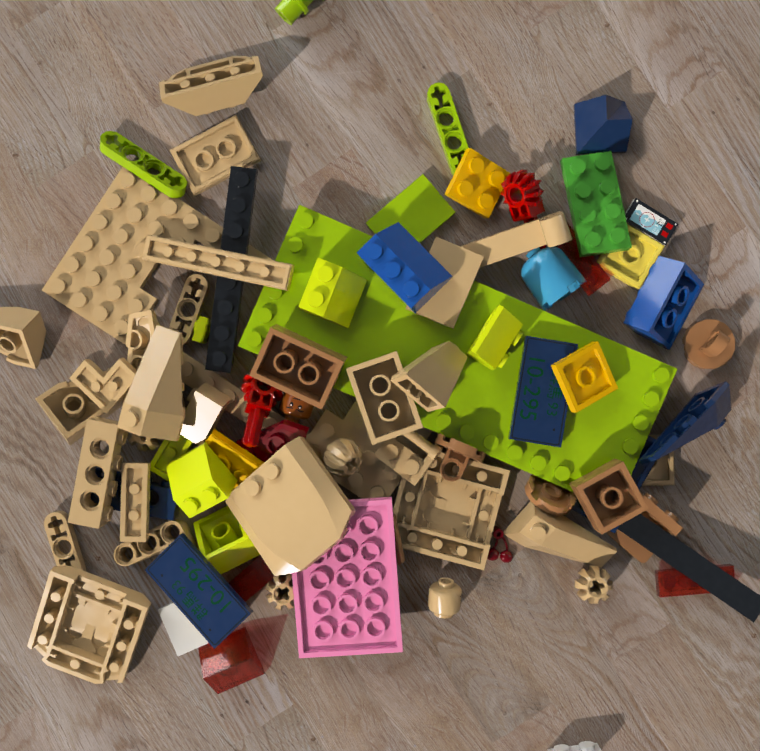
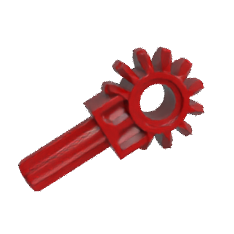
[500,169,546,250]
[241,369,283,447]

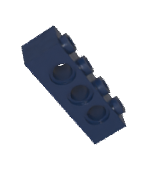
[71,467,180,521]

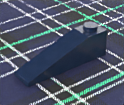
[639,381,732,465]

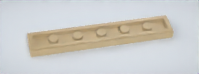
[142,234,295,291]

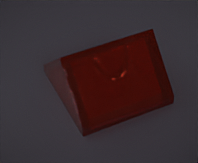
[198,627,265,694]

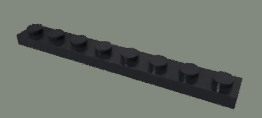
[205,166,258,373]

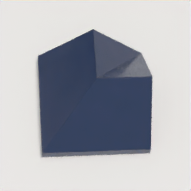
[574,95,633,155]

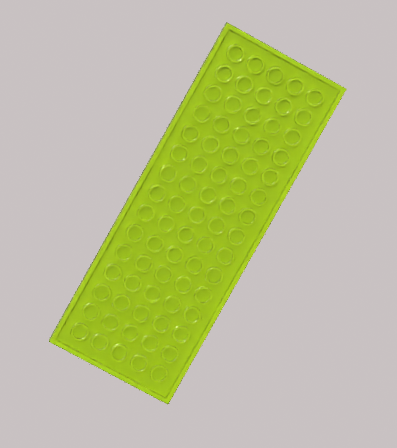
[238,205,677,492]

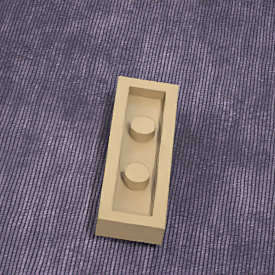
[120,462,151,542]

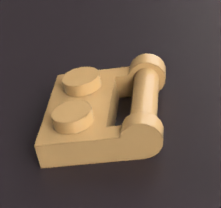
[374,431,443,486]

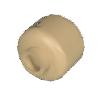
[428,577,462,619]

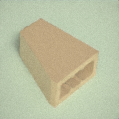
[390,341,468,412]

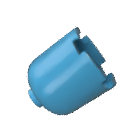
[521,246,586,311]

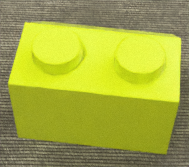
[298,258,367,328]
[466,304,523,371]
[166,442,238,518]
[193,506,260,574]

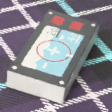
[625,198,679,246]

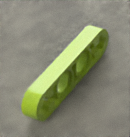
[427,82,469,175]
[99,131,187,198]

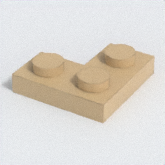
[69,358,137,414]

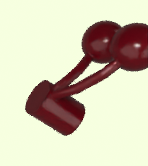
[487,525,513,563]

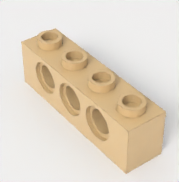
[68,417,128,529]

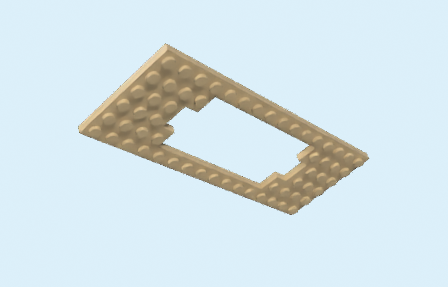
[42,167,432,499]

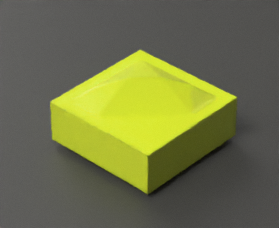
[192,316,211,344]

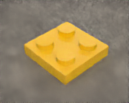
[444,148,510,219]
[551,341,618,413]

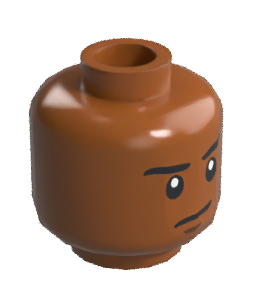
[279,392,314,423]

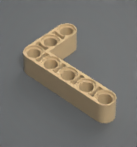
[460,211,572,268]
[114,520,199,566]

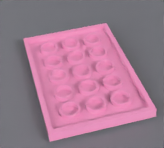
[292,497,403,658]

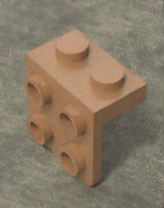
[606,492,683,563]

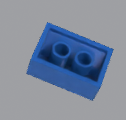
[357,222,453,313]
[623,256,704,350]

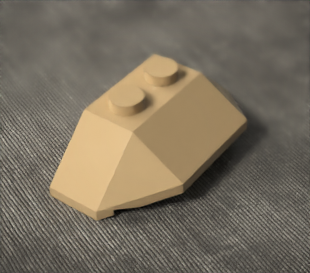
[159,56,263,116]

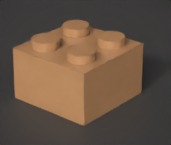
[569,459,649,535]

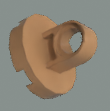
[682,319,735,369]
[435,433,486,482]
[524,474,576,515]

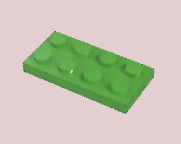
[560,151,632,258]

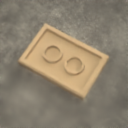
[170,115,261,196]
[405,237,484,329]

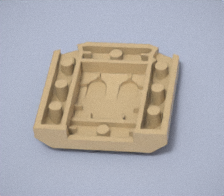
[225,436,356,576]
[393,449,510,570]
[27,566,151,684]

